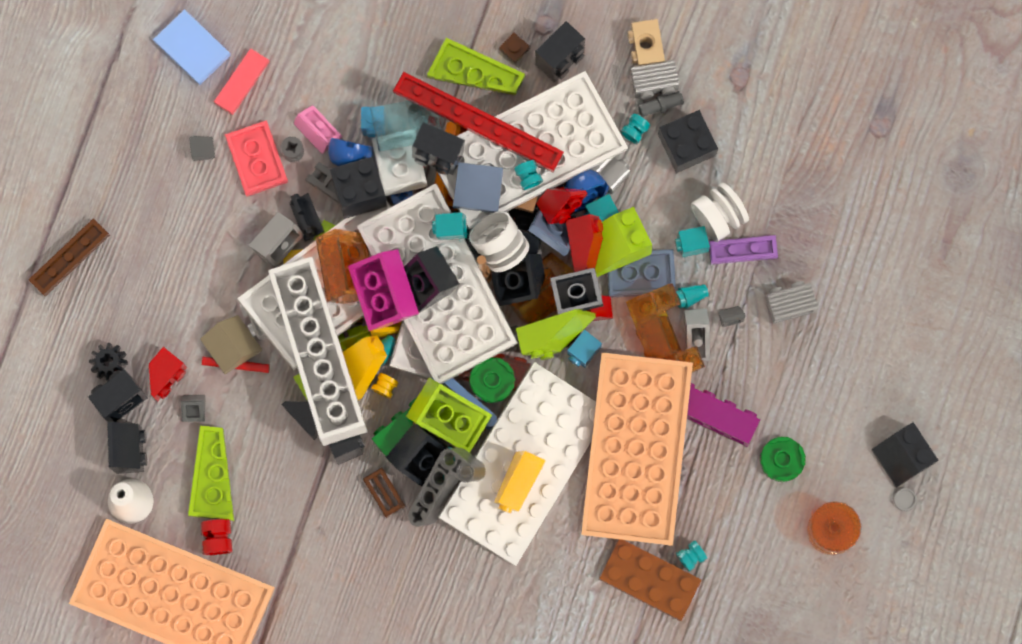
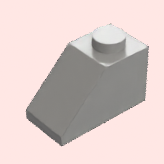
[684,309,710,362]

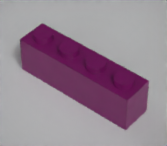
[687,383,761,447]

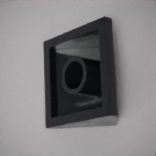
[550,268,603,315]

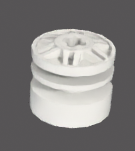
[691,182,749,242]
[469,211,529,272]

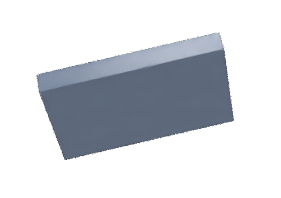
[607,249,676,298]

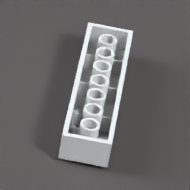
[268,257,367,446]

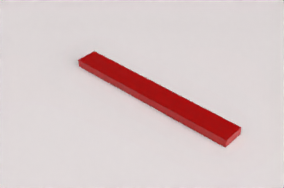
[393,71,564,173]

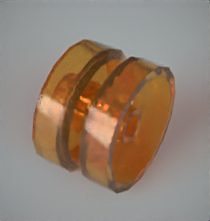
[807,501,861,556]

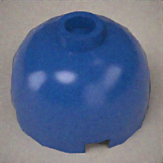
[328,138,373,166]
[564,169,609,212]

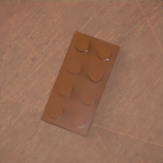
[599,539,702,621]

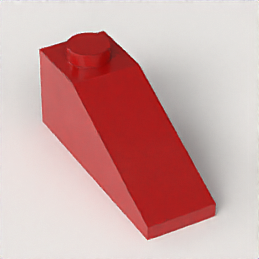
[566,214,603,272]

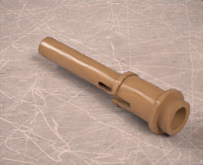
[477,255,492,283]

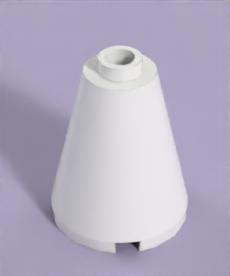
[108,479,154,524]

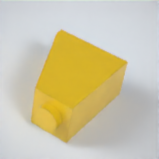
[343,336,387,401]
[494,451,546,514]

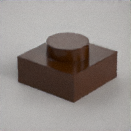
[499,32,530,64]

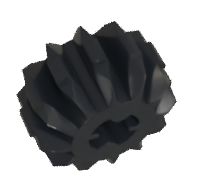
[89,343,128,381]

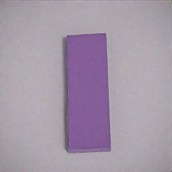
[709,235,778,265]

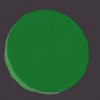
[470,357,515,403]
[760,437,806,482]

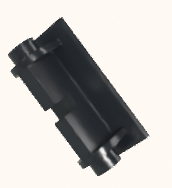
[289,193,324,242]

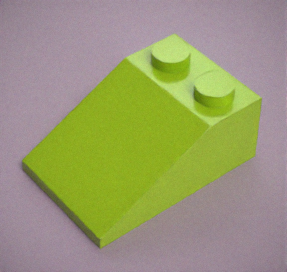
[595,207,652,277]
[516,309,596,360]
[406,377,492,453]

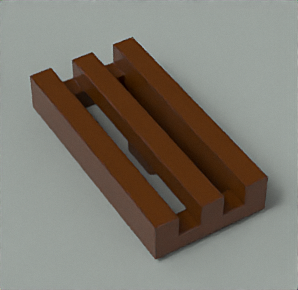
[363,467,406,518]

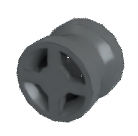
[281,136,304,162]

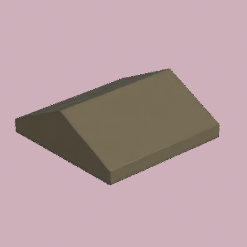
[200,315,263,374]

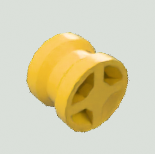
[371,373,399,399]

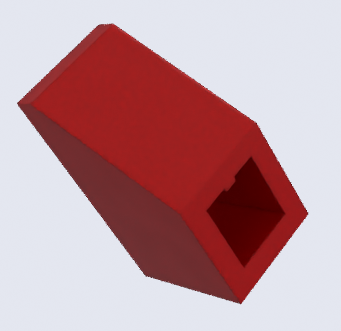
[536,187,588,224]
[149,347,187,401]

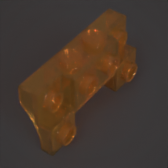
[626,283,705,373]

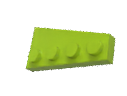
[427,38,525,95]
[188,426,234,521]

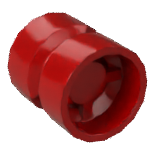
[201,519,233,555]

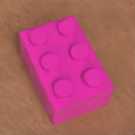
[348,249,419,331]

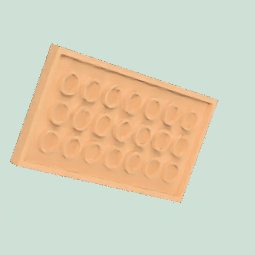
[581,353,693,546]
[69,519,275,644]

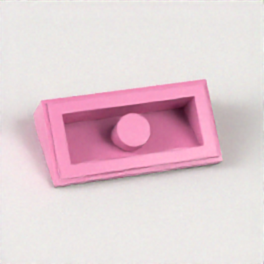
[294,105,342,154]

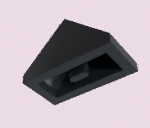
[282,401,318,440]

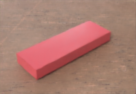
[214,48,269,115]

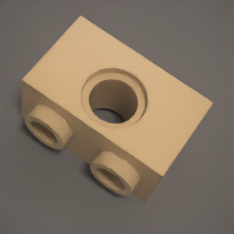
[628,19,665,66]

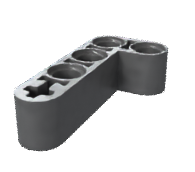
[408,448,486,527]

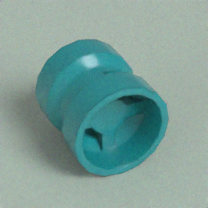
[620,113,651,144]
[514,160,543,190]
[676,540,708,572]

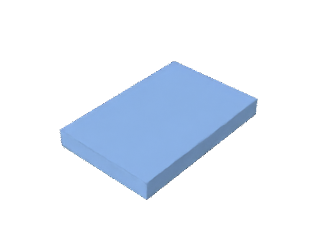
[153,10,231,85]

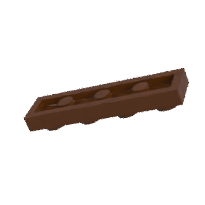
[28,218,110,297]

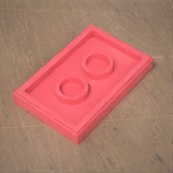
[225,120,288,197]

